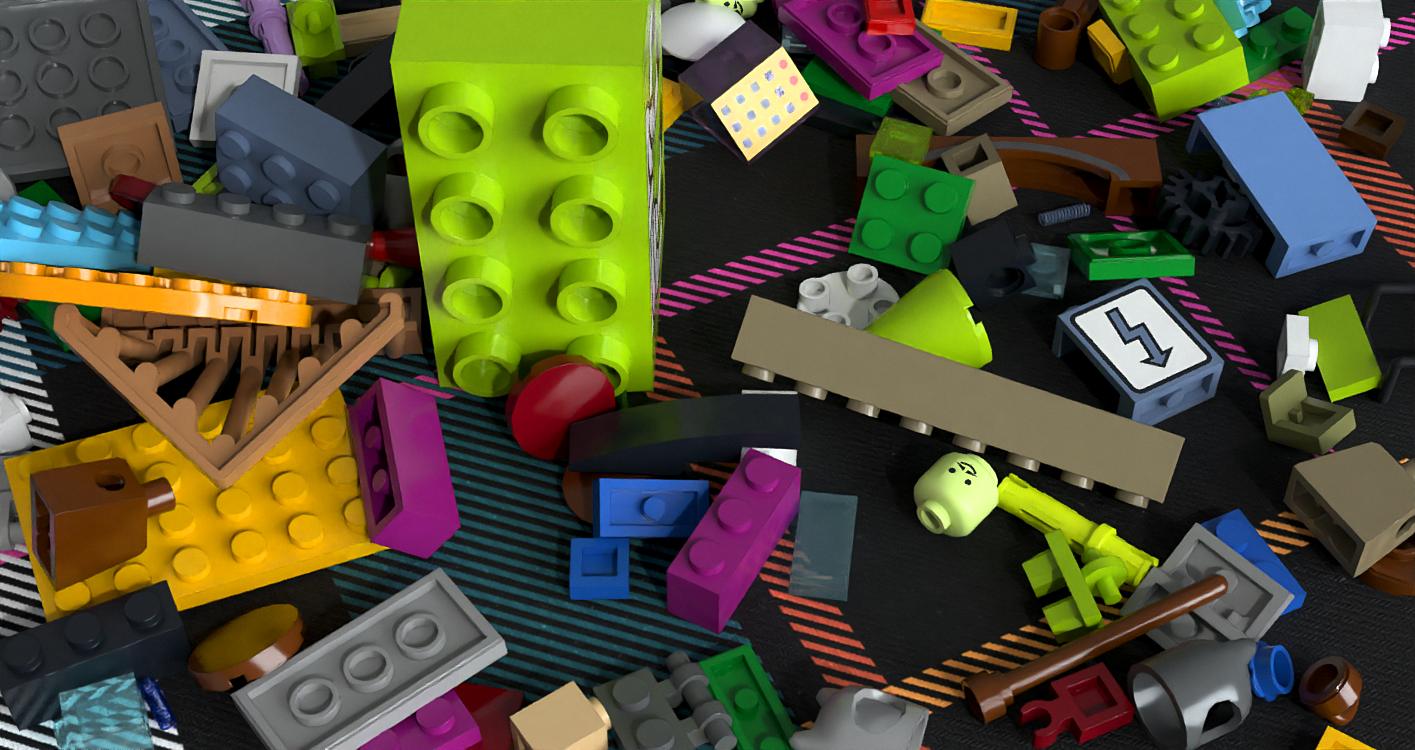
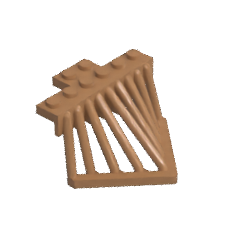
[53,287,424,489]

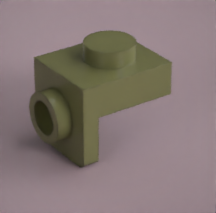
[1259,369,1356,456]

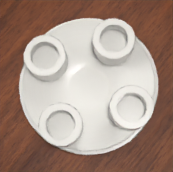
[661,2,748,71]
[797,263,900,330]

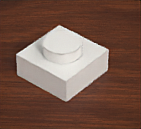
[1276,314,1318,379]

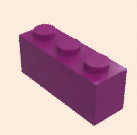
[349,377,461,559]
[666,447,801,635]

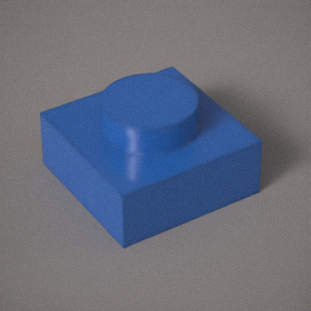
[569,538,630,600]

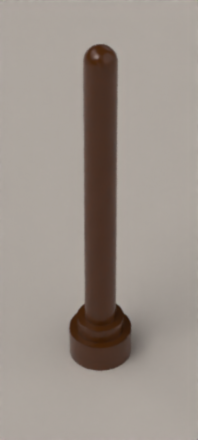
[961,574,1228,725]

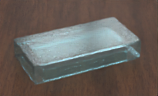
[789,491,858,601]

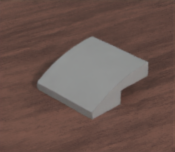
[1119,523,1295,650]

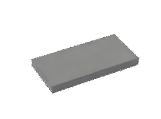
[231,567,508,750]

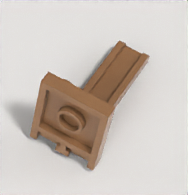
[57,101,183,215]

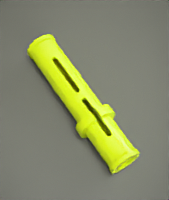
[996,473,1159,590]

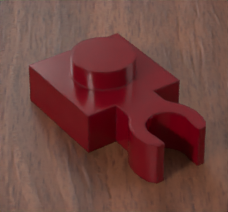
[1018,662,1135,749]

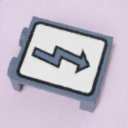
[1051,278,1224,426]

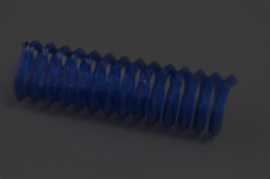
[138,678,178,730]

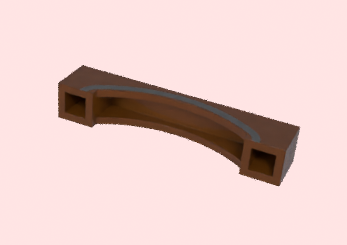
[853,135,1162,217]

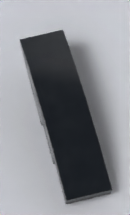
[568,394,802,477]

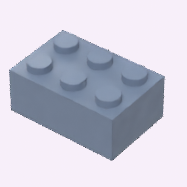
[215,74,388,226]

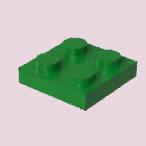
[848,153,976,275]

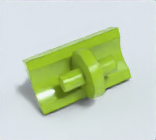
[286,0,346,79]
[1022,528,1128,644]

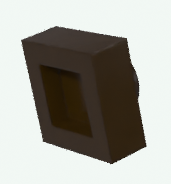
[1337,100,1407,160]

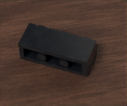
[0,580,192,731]

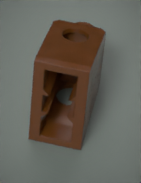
[30,457,176,592]

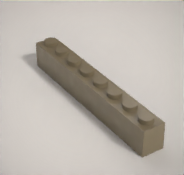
[731,295,1185,509]

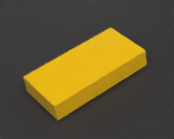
[921,0,1018,51]

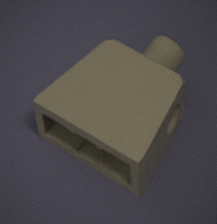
[1283,442,1415,578]

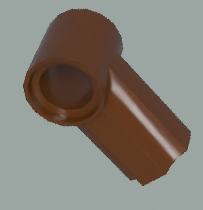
[1033,0,1100,70]

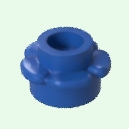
[1247,641,1294,702]

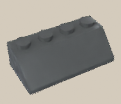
[137,182,374,305]

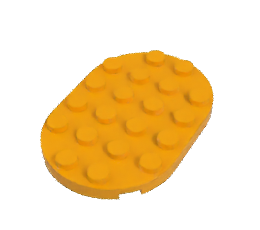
[0,262,313,329]

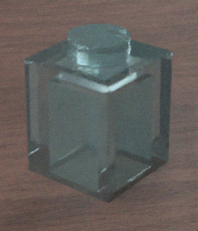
[53,672,155,750]

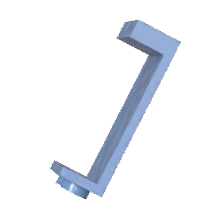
[1185,91,1378,279]

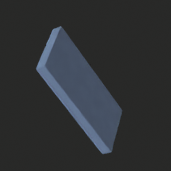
[147,0,229,133]

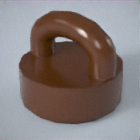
[1298,656,1362,726]

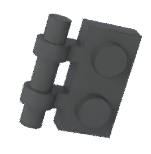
[592,651,737,750]

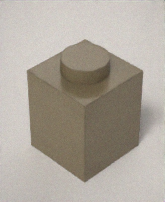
[940,133,1018,226]

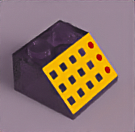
[678,19,819,166]

